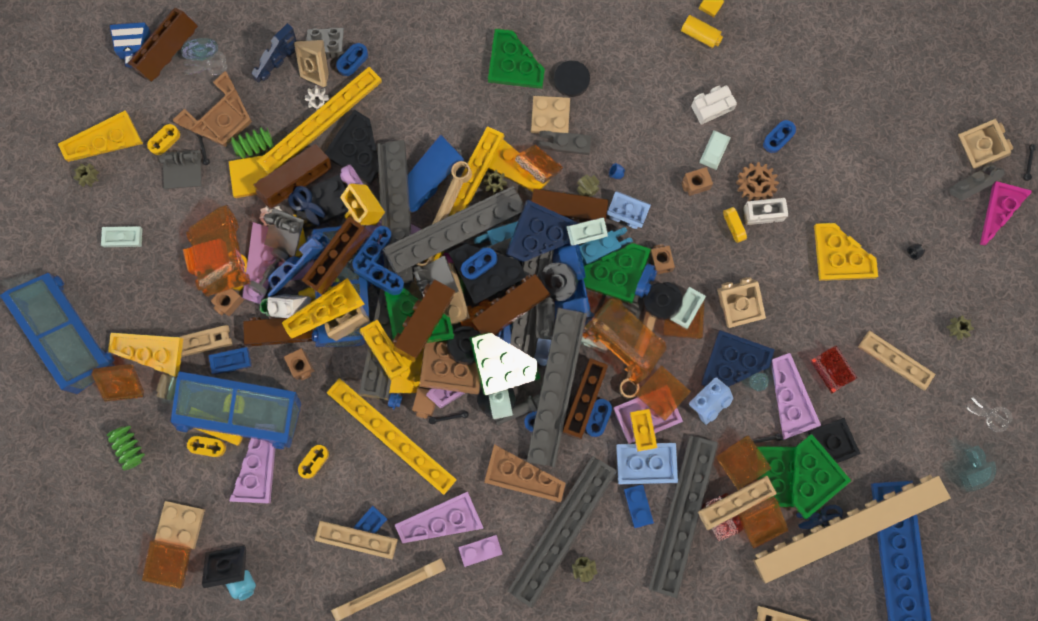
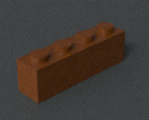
[128,7,198,82]
[253,144,332,209]
[532,189,608,223]
[302,216,370,295]
[472,274,550,335]
[392,279,455,363]
[243,316,316,347]
[562,358,608,440]

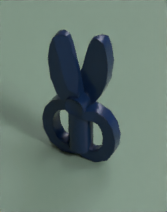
[288,186,326,226]
[796,505,843,529]

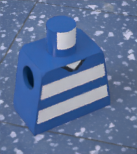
[110,22,151,67]

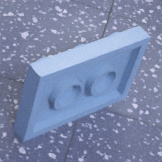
[616,443,678,484]

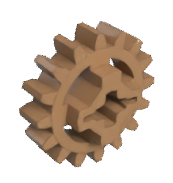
[736,162,779,201]

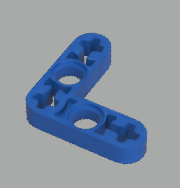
[352,226,404,295]

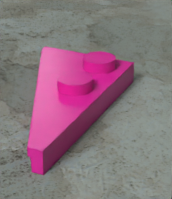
[980,181,1032,246]

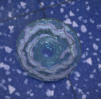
[181,38,218,61]

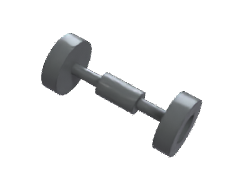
[248,248,290,296]

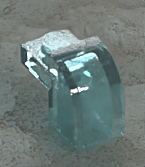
[958,445,996,492]

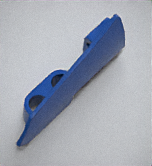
[408,135,465,212]
[268,232,330,297]
[553,243,592,320]

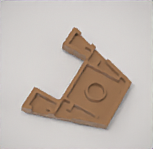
[173,71,252,147]

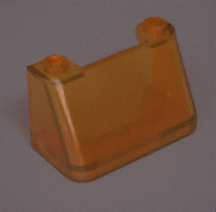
[186,205,251,297]
[582,298,667,385]

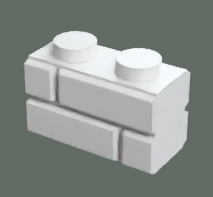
[691,85,737,125]
[743,198,788,225]
[268,294,311,318]

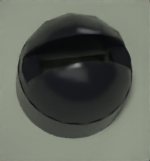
[907,243,925,260]

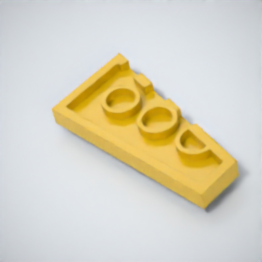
[58,111,143,162]
[469,140,550,192]
[282,278,365,338]
[108,333,184,377]

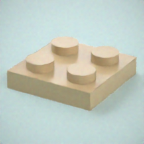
[531,96,570,133]
[154,501,205,549]

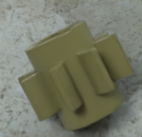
[73,163,99,187]
[484,170,507,195]
[577,174,600,197]
[947,315,974,340]
[572,557,597,582]

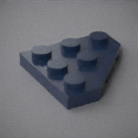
[252,23,297,83]
[505,200,579,262]
[701,330,775,387]

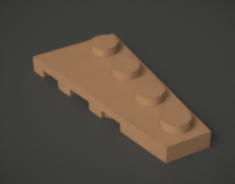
[484,444,566,503]

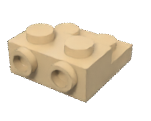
[958,119,1013,169]
[717,277,766,328]

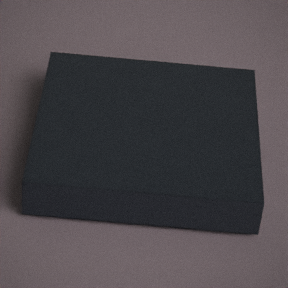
[808,417,861,463]
[202,545,247,588]

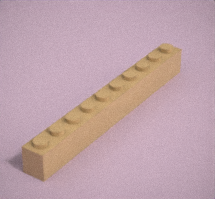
[753,474,951,583]

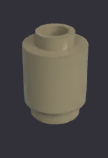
[156,373,177,401]

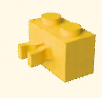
[340,184,385,225]

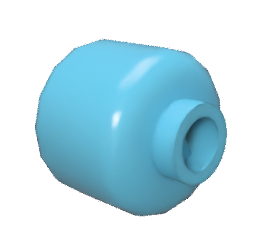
[226,570,256,601]

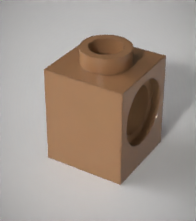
[682,167,713,196]
[649,244,675,275]
[211,284,245,316]
[284,348,314,381]
[412,387,435,419]

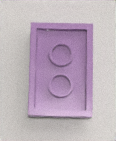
[613,386,683,444]

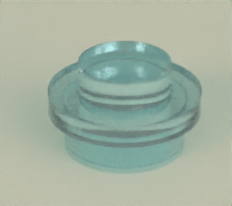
[749,373,769,391]

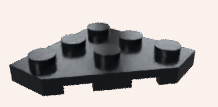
[324,109,379,185]
[449,244,526,305]

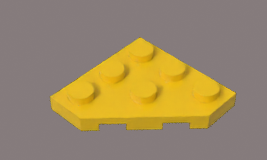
[814,223,878,281]

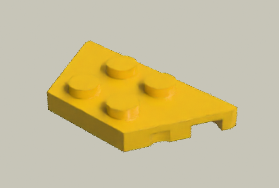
[389,348,424,393]

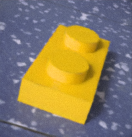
[630,409,657,452]

